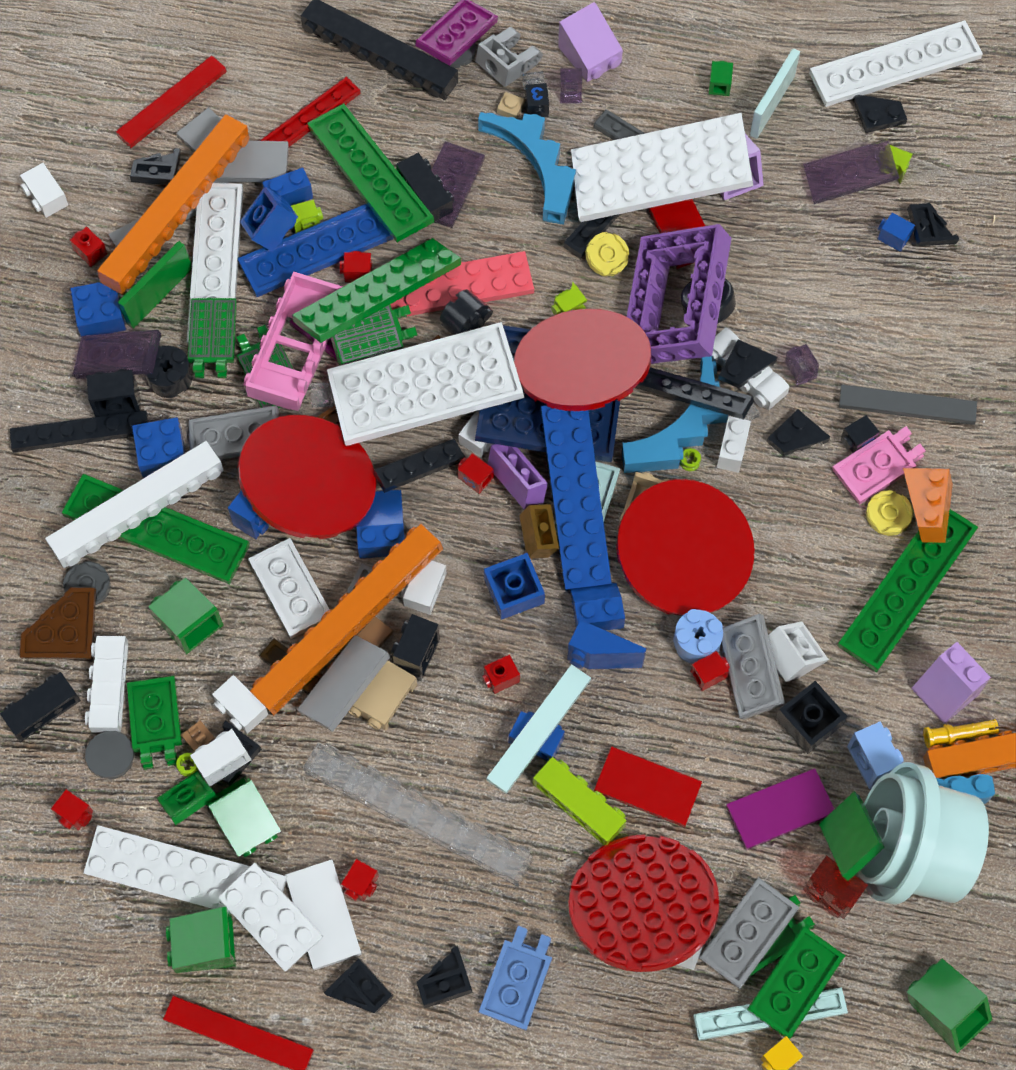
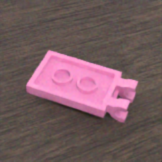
[832,426,926,505]

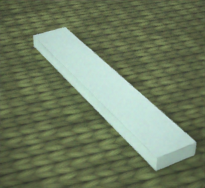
[486,664,591,794]
[693,988,848,1041]

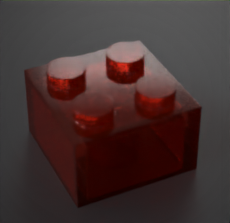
[803,855,868,919]

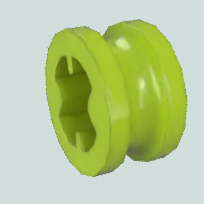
[680,448,701,472]
[176,753,199,777]

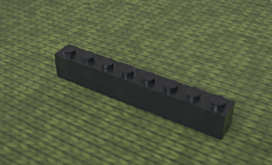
[300,0,458,100]

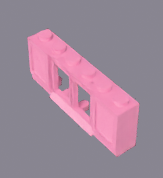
[244,272,343,411]

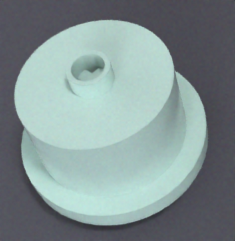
[858,762,989,905]

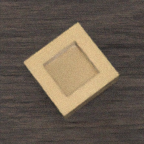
[497,92,525,119]

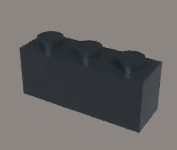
[396,152,454,222]
[0,672,81,743]

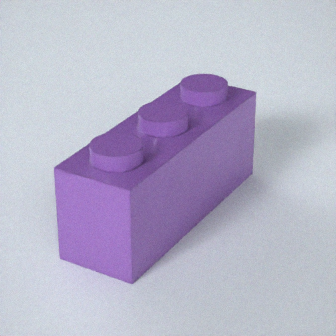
[488,444,548,510]

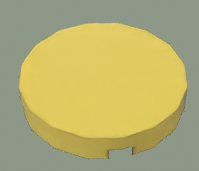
[585,232,629,276]
[866,490,913,536]

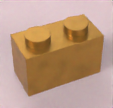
[519,504,559,559]

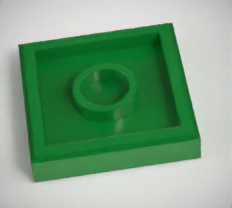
[157,771,217,825]

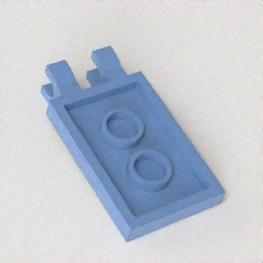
[479,926,552,1031]

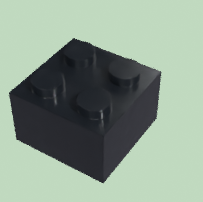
[86,369,141,417]
[391,614,440,681]
[776,681,848,754]

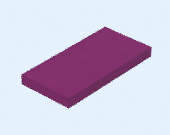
[415,0,498,66]
[726,768,834,850]

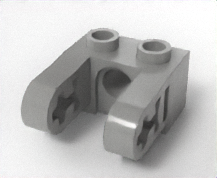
[475,27,543,87]

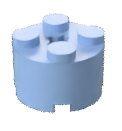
[673,609,723,664]

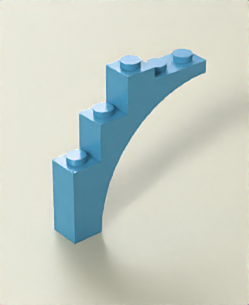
[478,112,576,225]
[621,356,728,473]

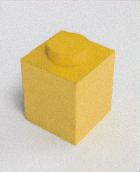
[761,1036,803,1070]

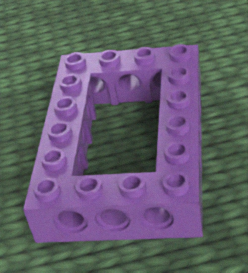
[627,224,732,364]

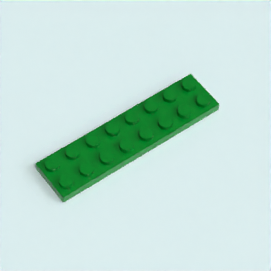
[307,104,434,243]
[292,238,461,343]
[62,474,250,585]
[837,509,978,672]

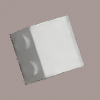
[768,621,829,682]

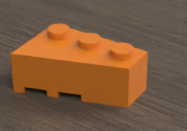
[903,468,953,543]

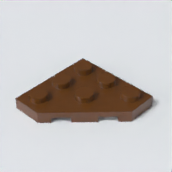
[20,587,96,659]

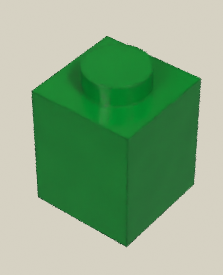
[708,61,733,96]

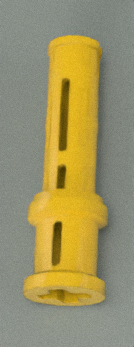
[923,719,999,748]

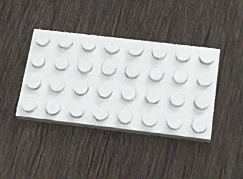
[571,113,754,222]
[327,322,524,446]

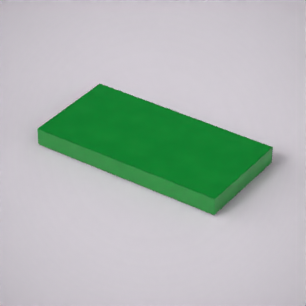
[118,241,192,329]
[819,791,885,880]
[747,926,846,1040]

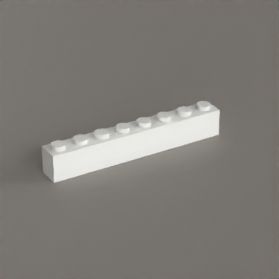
[45,441,224,568]

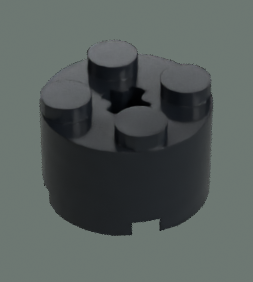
[440,289,493,335]
[143,346,193,398]

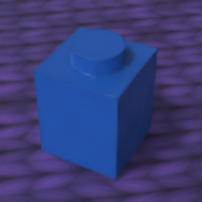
[878,213,915,252]

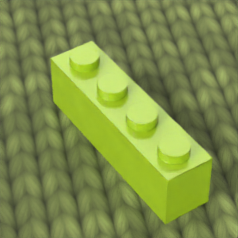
[533,757,627,845]

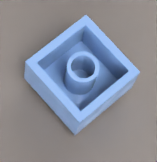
[847,721,904,789]

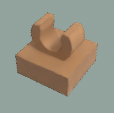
[181,720,215,753]

